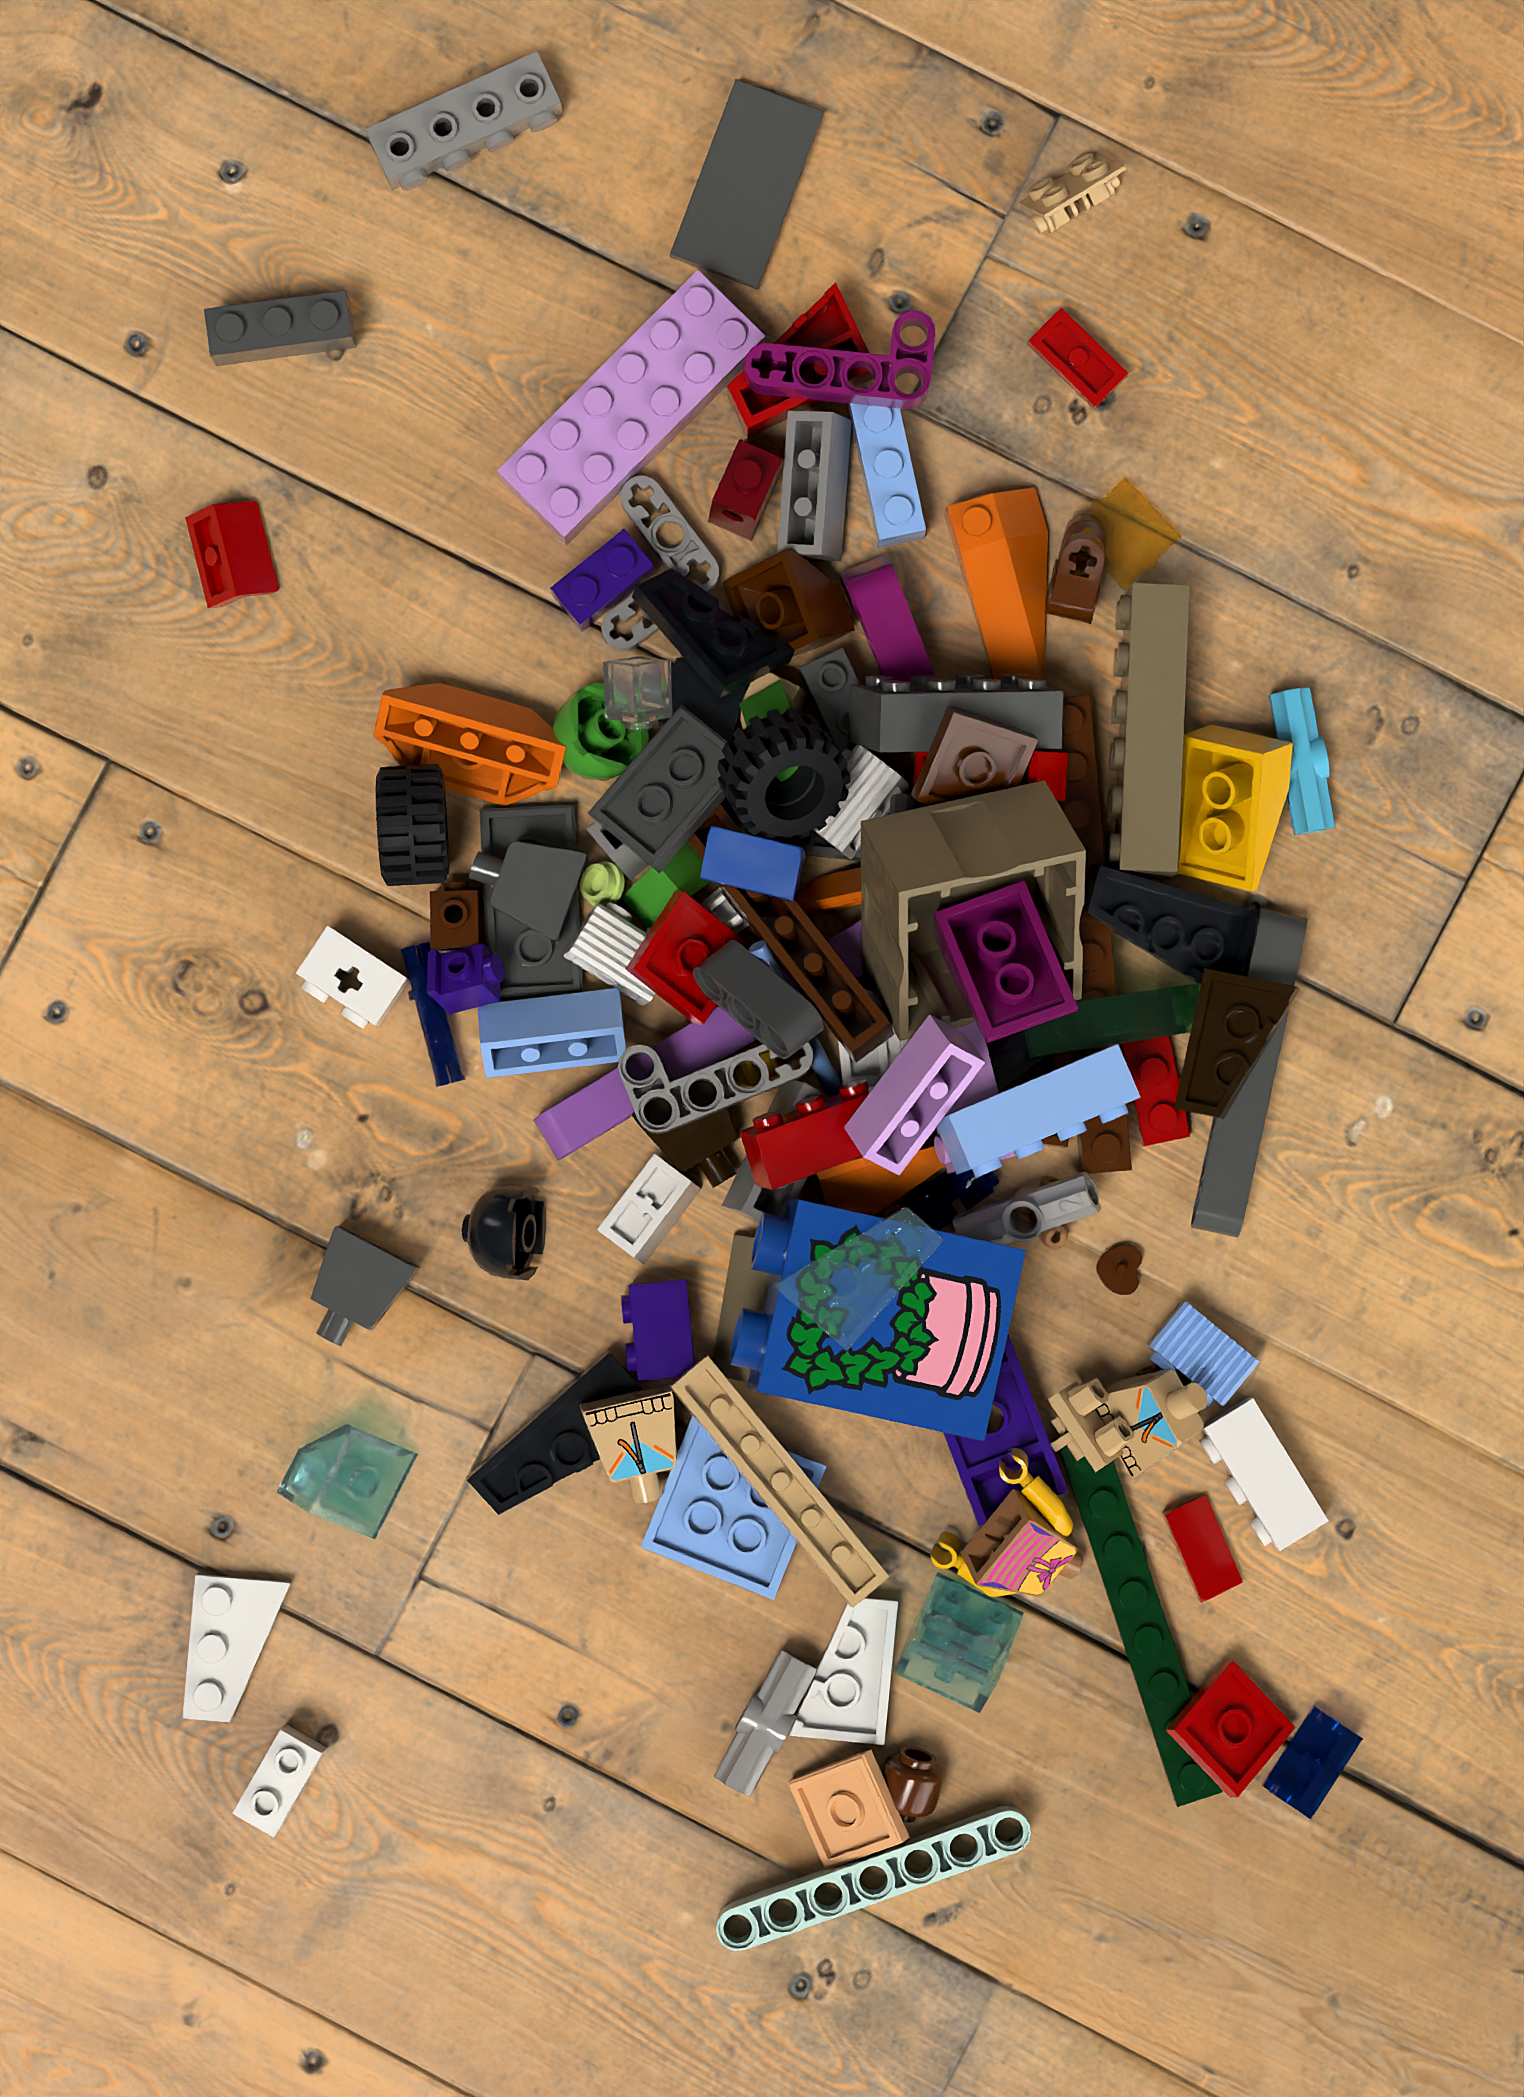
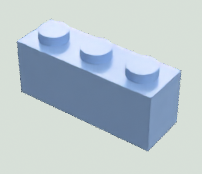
[848,403,926,548]
[478,988,627,1078]

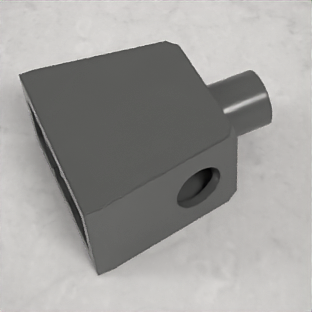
[469,841,589,943]
[311,1226,419,1346]

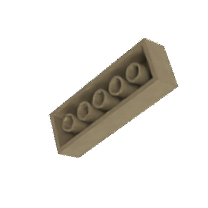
[1105,583,1190,880]

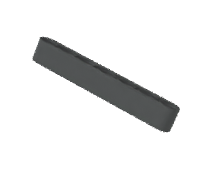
[1191,908,1307,1238]

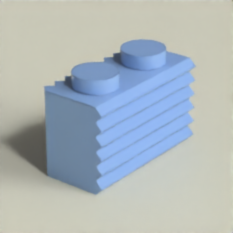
[1146,1301,1259,1407]

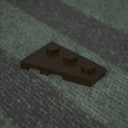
[1174,968,1300,1119]

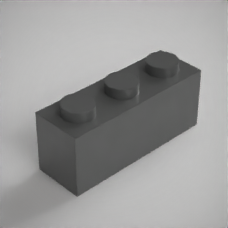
[204,290,356,366]

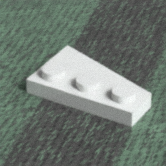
[183,1574,292,1722]

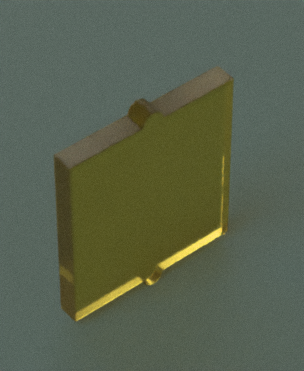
[1072,477,1182,591]

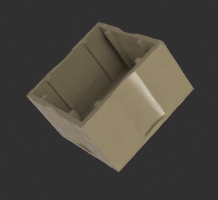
[861,780,1086,1041]

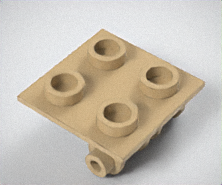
[1019,153,1127,234]

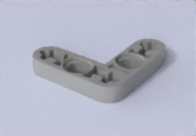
[601,476,719,652]

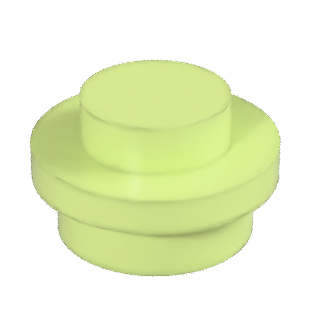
[580,861,625,907]

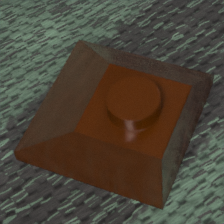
[722,548,855,657]

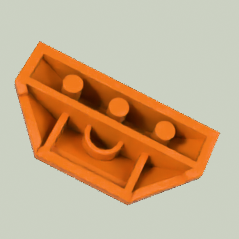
[373,683,566,806]

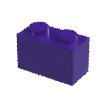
[550,529,655,632]
[621,1279,695,1381]

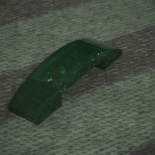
[1024,983,1199,1058]

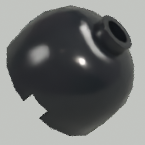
[462,1185,546,1281]

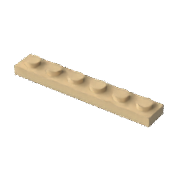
[669,1355,890,1608]

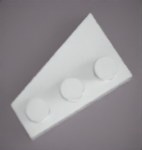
[789,1597,898,1745]

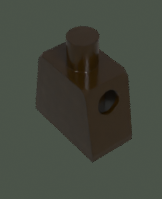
[632,1080,739,1188]

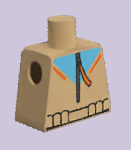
[1095,1369,1208,1479]
[580,1384,676,1504]

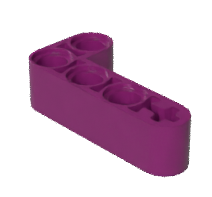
[744,310,936,409]
[839,555,935,682]

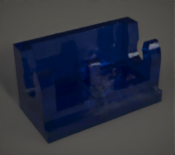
[1262,1705,1363,1819]

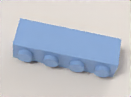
[937,1044,1140,1177]

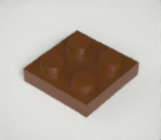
[911,706,1039,805]

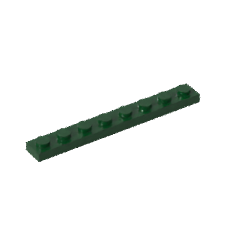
[1059,1445,1223,1807]

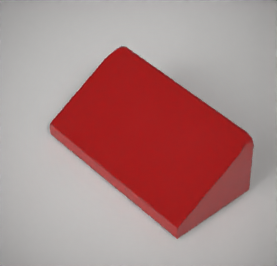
[1162,1494,1243,1603]

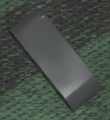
[693,940,824,1059]

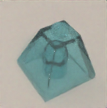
[277,1423,418,1539]

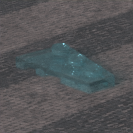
[772,1207,944,1351]

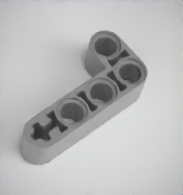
[618,1042,813,1134]

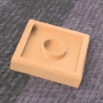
[787,1749,910,1870]

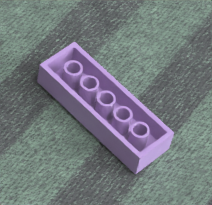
[497,270,765,546]

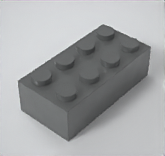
[848,673,1063,753]

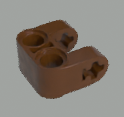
[1044,514,1107,624]

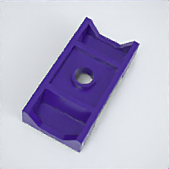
[943,1334,1068,1526]

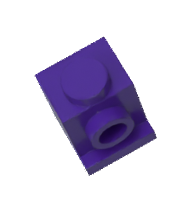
[427,943,504,1014]

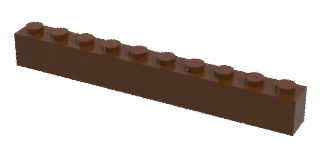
[1043,695,1132,1174]

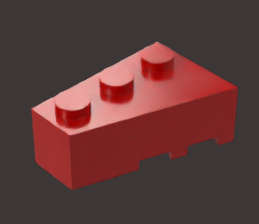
[727,282,874,438]

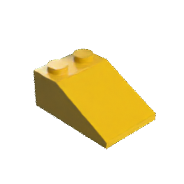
[1177,724,1293,892]

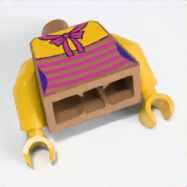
[931,1448,1083,1597]

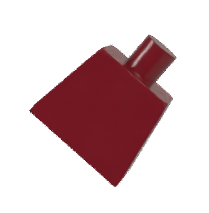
[708,439,784,541]

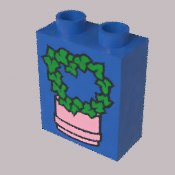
[729,1199,1026,1441]

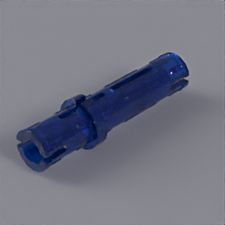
[400,942,466,1087]

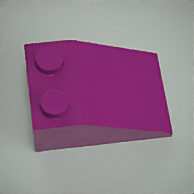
[933,881,1078,1043]

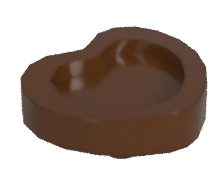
[1096,1245,1142,1295]

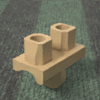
[1048,1378,1134,1472]

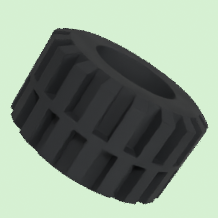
[717,709,850,842]
[375,764,449,886]

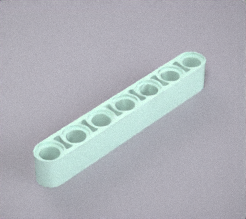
[716,1805,1031,1951]

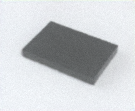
[588,705,727,873]

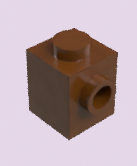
[430,882,481,951]

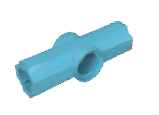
[1268,687,1335,835]

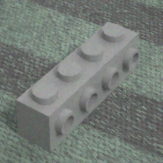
[365,51,563,191]

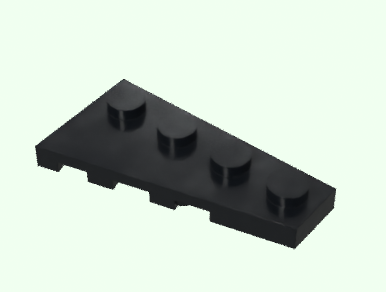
[1082,864,1259,986]
[466,1350,644,1515]

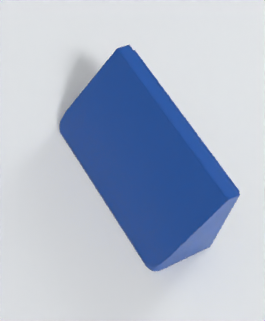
[700,826,806,902]

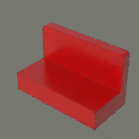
[185,501,279,608]

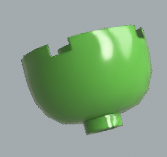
[553,682,649,781]

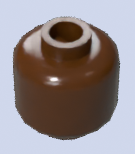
[881,1747,944,1823]

